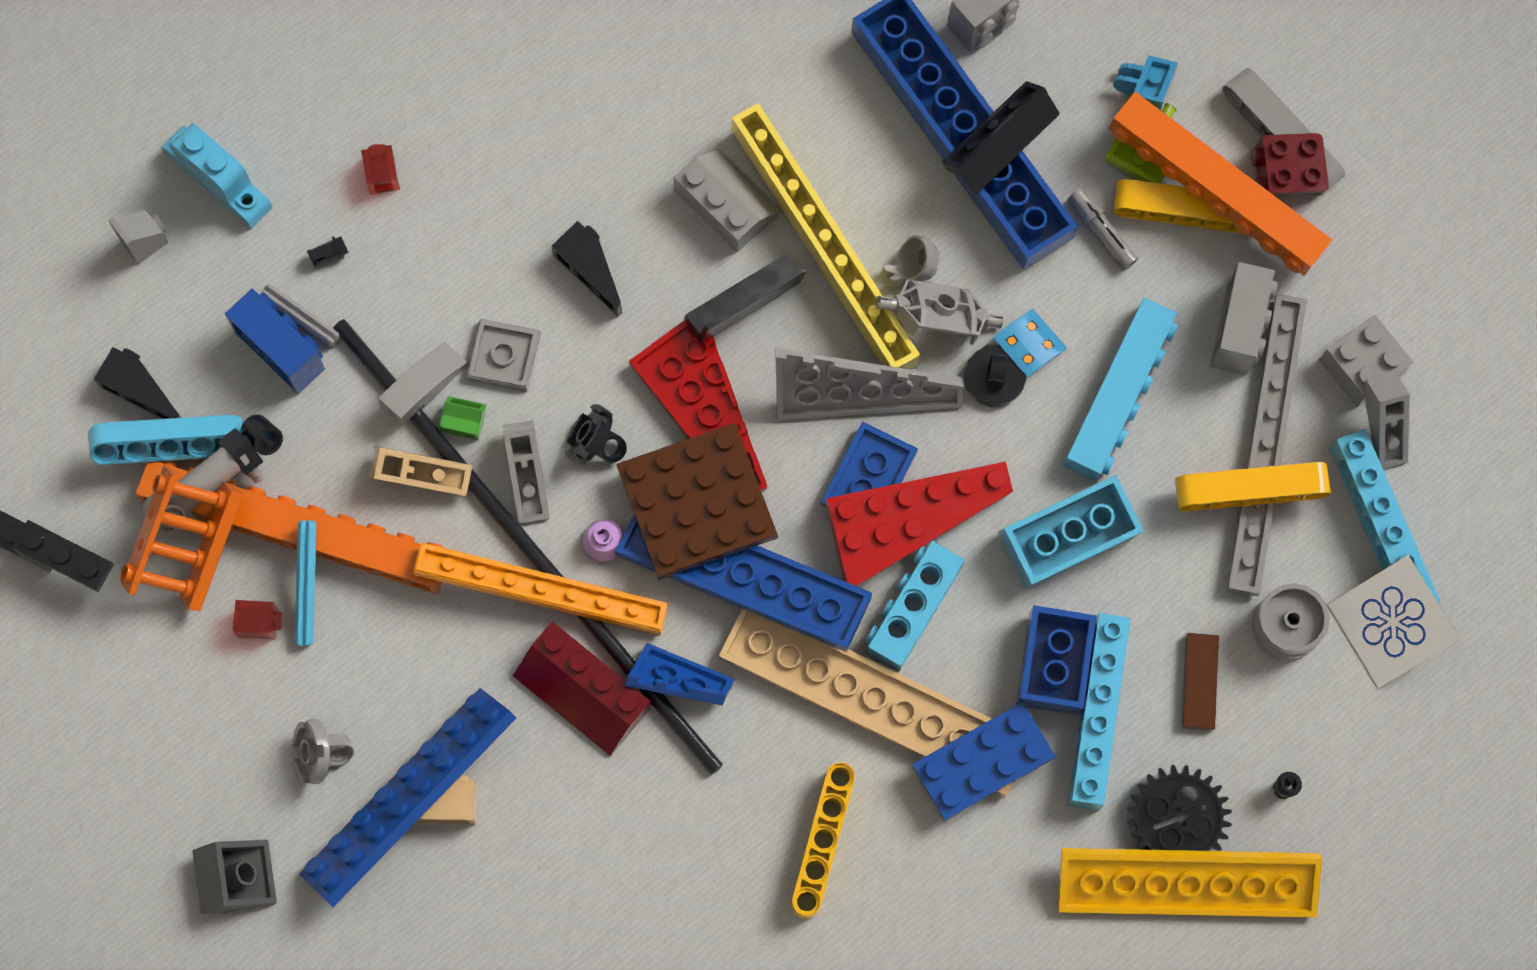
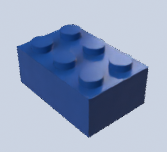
[225,288,325,394]
[1016,605,1097,715]

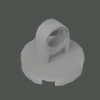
[292,719,354,784]

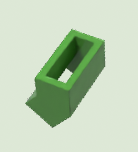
[439,396,487,440]

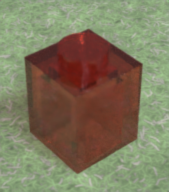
[361,144,400,195]
[233,600,283,639]

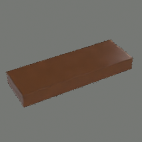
[1182,633,1219,731]

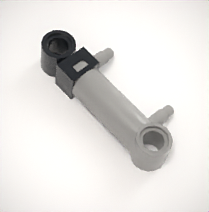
[143,414,283,534]

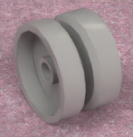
[1252,583,1330,661]

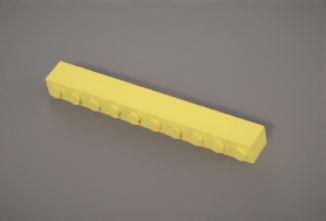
[732,103,920,369]

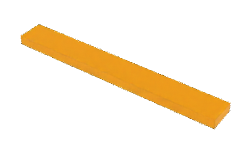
[413,542,668,635]

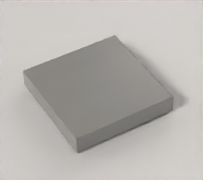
[466,319,541,391]

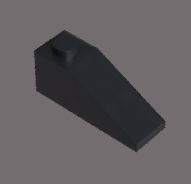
[551,221,622,317]
[94,347,181,419]

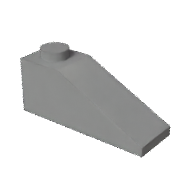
[1365,371,1410,469]
[502,420,550,524]

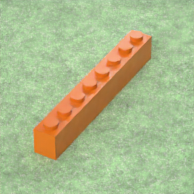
[1108,92,1333,276]

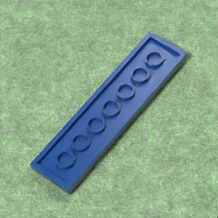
[615,515,872,652]
[299,688,516,907]

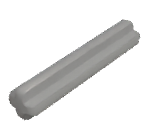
[260,284,340,348]

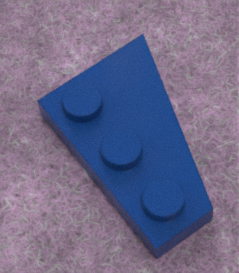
[625,643,735,706]

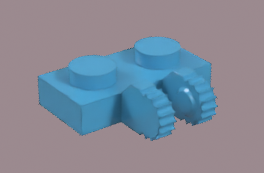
[1113,55,1178,110]

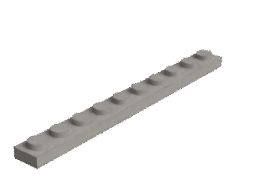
[1227,294,1307,597]

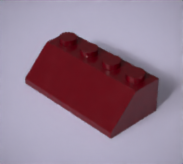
[513,621,651,757]

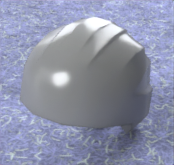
[880,235,939,287]

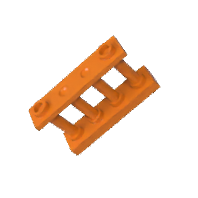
[120,466,243,612]

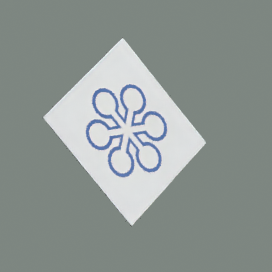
[1328,555,1461,688]

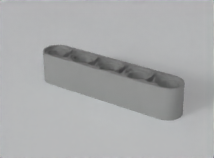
[1223,68,1345,196]

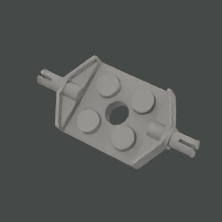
[875,279,1004,345]

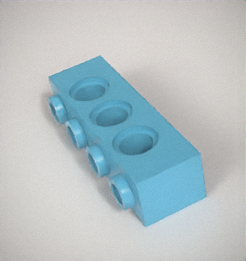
[865,541,965,672]

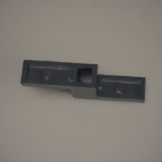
[0,510,114,592]

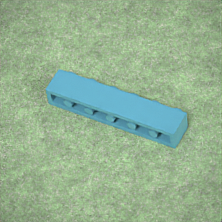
[1063,297,1178,482]

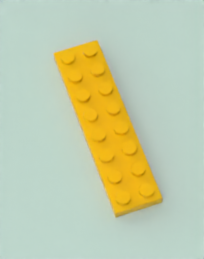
[1058,848,1322,918]

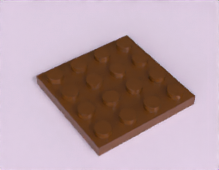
[616,423,778,580]

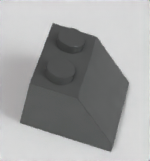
[192,840,277,914]

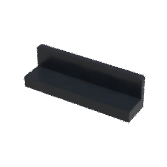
[942,81,1059,194]
[684,255,807,343]

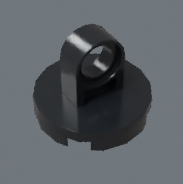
[964,345,1027,407]
[565,404,627,465]

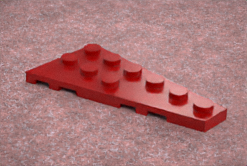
[629,320,767,492]
[825,461,1013,586]

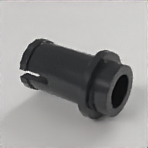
[307,236,349,269]
[1273,772,1302,799]

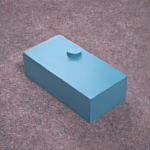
[998,475,1144,588]

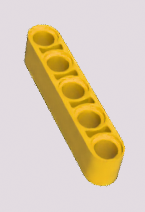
[1113,179,1240,233]
[1175,462,1331,512]
[791,762,855,919]

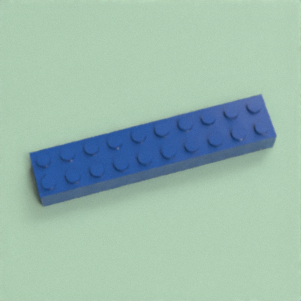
[851,0,1078,270]

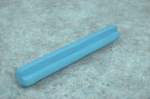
[295,520,316,646]

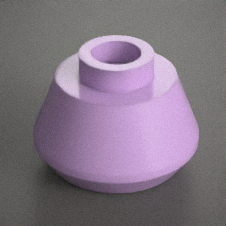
[583,520,624,562]

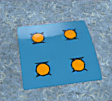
[993,309,1067,377]

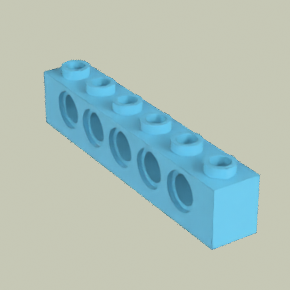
[1329,429,1440,603]
[1068,613,1131,811]

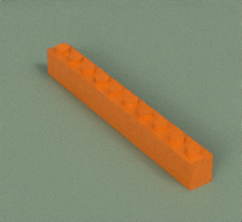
[136,461,445,595]

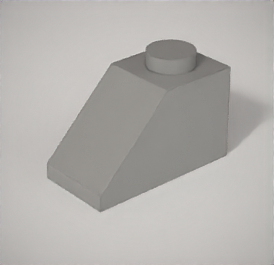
[109,210,168,264]

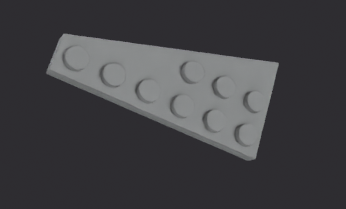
[775,348,964,421]

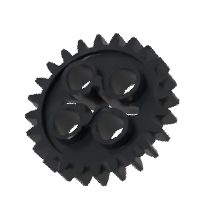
[1127,765,1232,851]

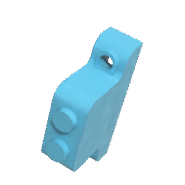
[161,123,273,229]

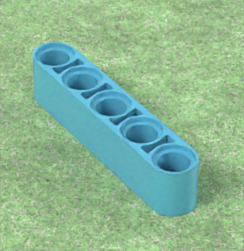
[88,415,243,465]

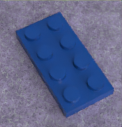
[912,702,1056,822]

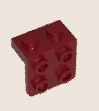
[1251,133,1329,198]

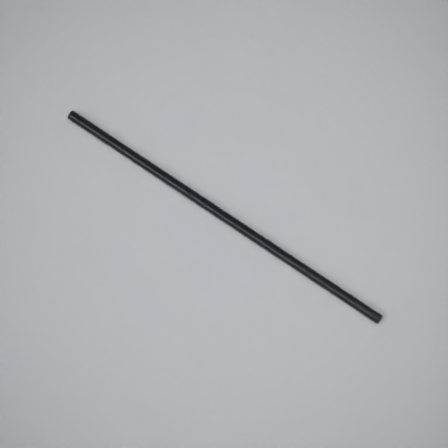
[333,319,723,775]

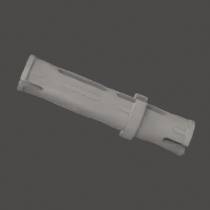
[1067,187,1139,271]

